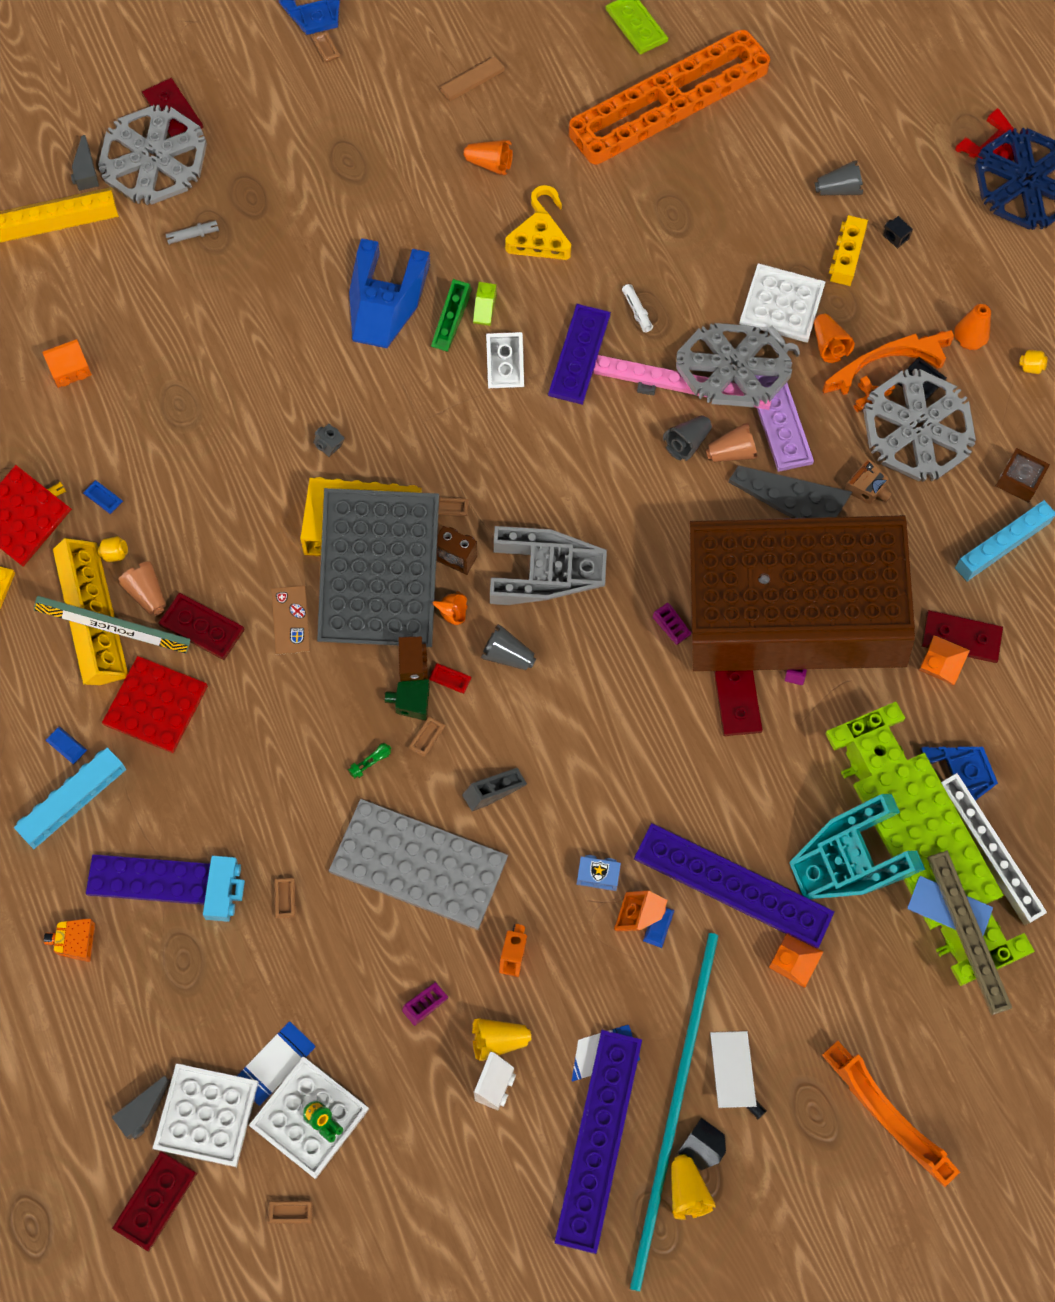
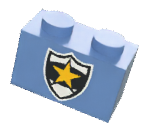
[576,855,621,891]

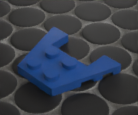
[278,0,340,35]
[920,747,998,801]

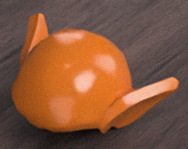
[432,591,468,625]

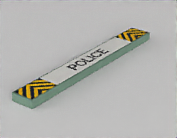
[34,596,191,654]

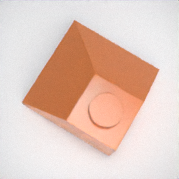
[919,635,970,685]
[614,890,668,931]
[768,933,823,988]

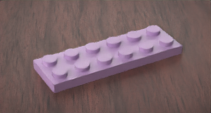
[755,375,814,472]

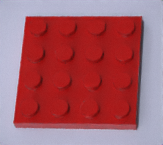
[0,465,72,567]
[102,656,208,753]

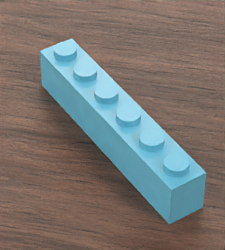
[955,500,1055,581]
[14,747,127,849]

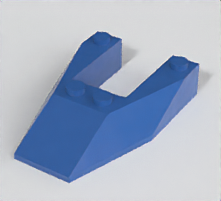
[349,238,430,348]

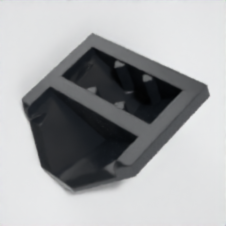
[678,1118,726,1170]

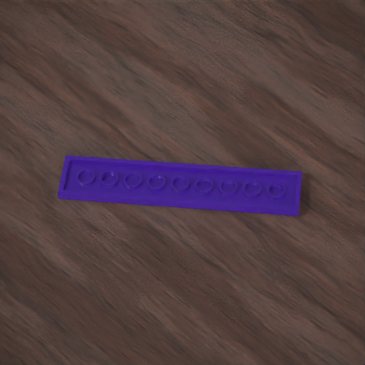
[634,823,834,949]
[554,1030,642,1254]

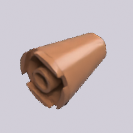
[705,423,758,462]
[118,561,166,616]

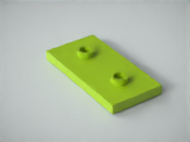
[606,0,668,55]

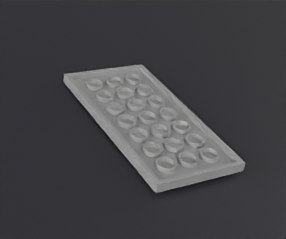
[329,799,508,930]

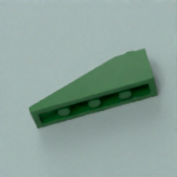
[431,279,472,352]

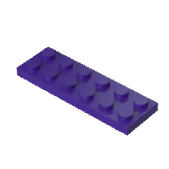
[548,304,611,405]
[86,854,210,905]

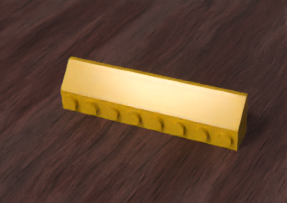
[0,187,119,243]
[53,538,128,685]

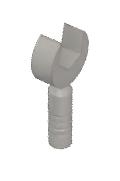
[767,325,800,357]

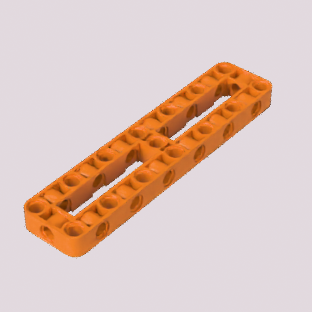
[569,30,770,164]

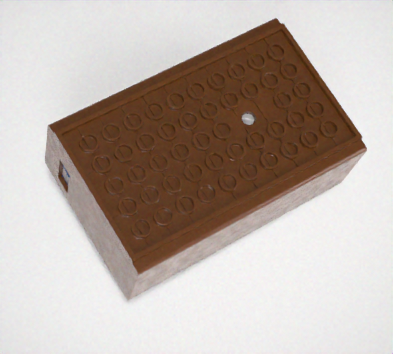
[690,515,915,672]

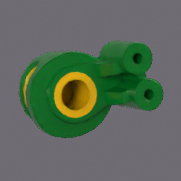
[303,1101,343,1143]

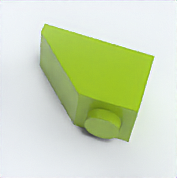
[473,282,497,326]

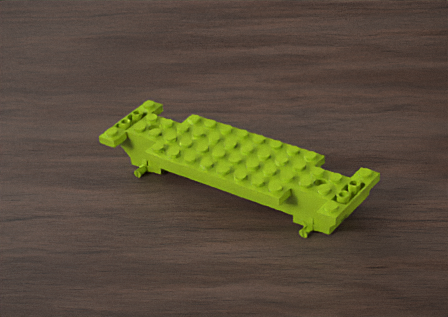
[825,702,1035,987]

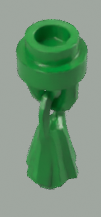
[348,743,391,779]

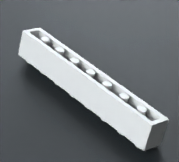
[941,773,1047,925]

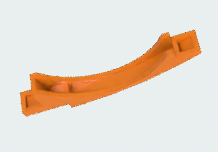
[822,330,954,395]
[822,1041,960,1187]

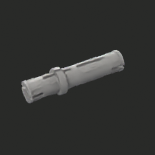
[165,220,219,245]

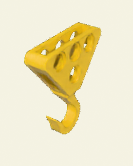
[505,185,571,260]

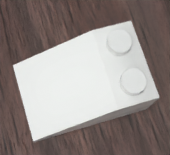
[486,332,524,388]
[474,1051,516,1110]

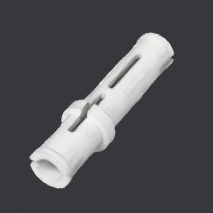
[622,284,653,332]

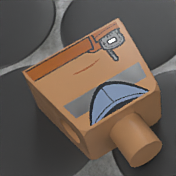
[845,459,892,504]

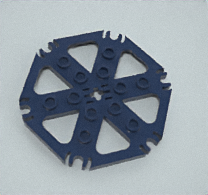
[975,128,1055,230]

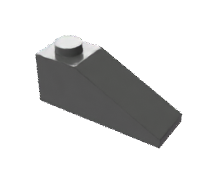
[71,135,99,191]
[462,768,527,811]
[112,1076,170,1140]

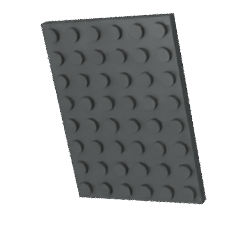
[317,488,440,647]

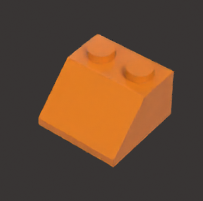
[42,339,92,388]

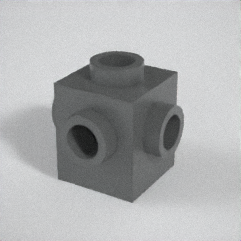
[313,424,345,457]

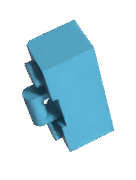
[203,856,245,922]

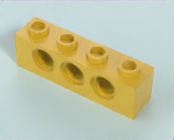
[829,215,868,286]

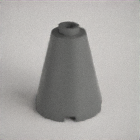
[815,160,863,196]
[663,415,712,461]
[481,624,536,670]

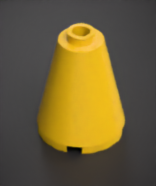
[472,1018,531,1061]
[671,1155,716,1220]

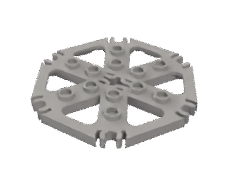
[98,105,207,205]
[676,323,792,407]
[863,369,976,482]

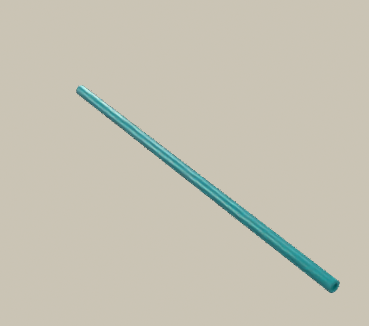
[630,933,719,1292]

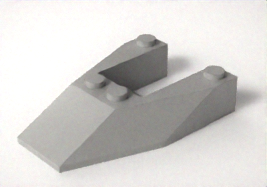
[490,526,607,605]

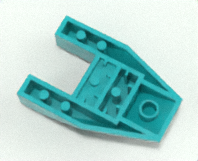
[789,794,925,899]

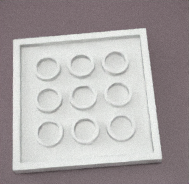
[739,263,825,343]
[249,1056,369,1179]
[153,1064,259,1167]

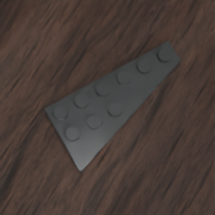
[729,466,852,518]

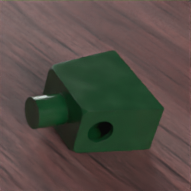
[385,679,430,721]

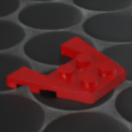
[955,108,1015,161]

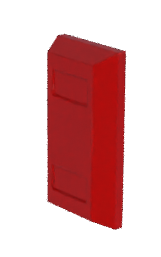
[429,663,472,694]

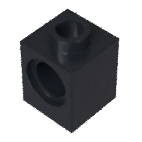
[883,216,913,249]

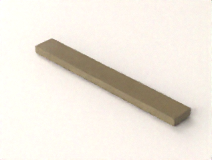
[927,850,1012,1015]

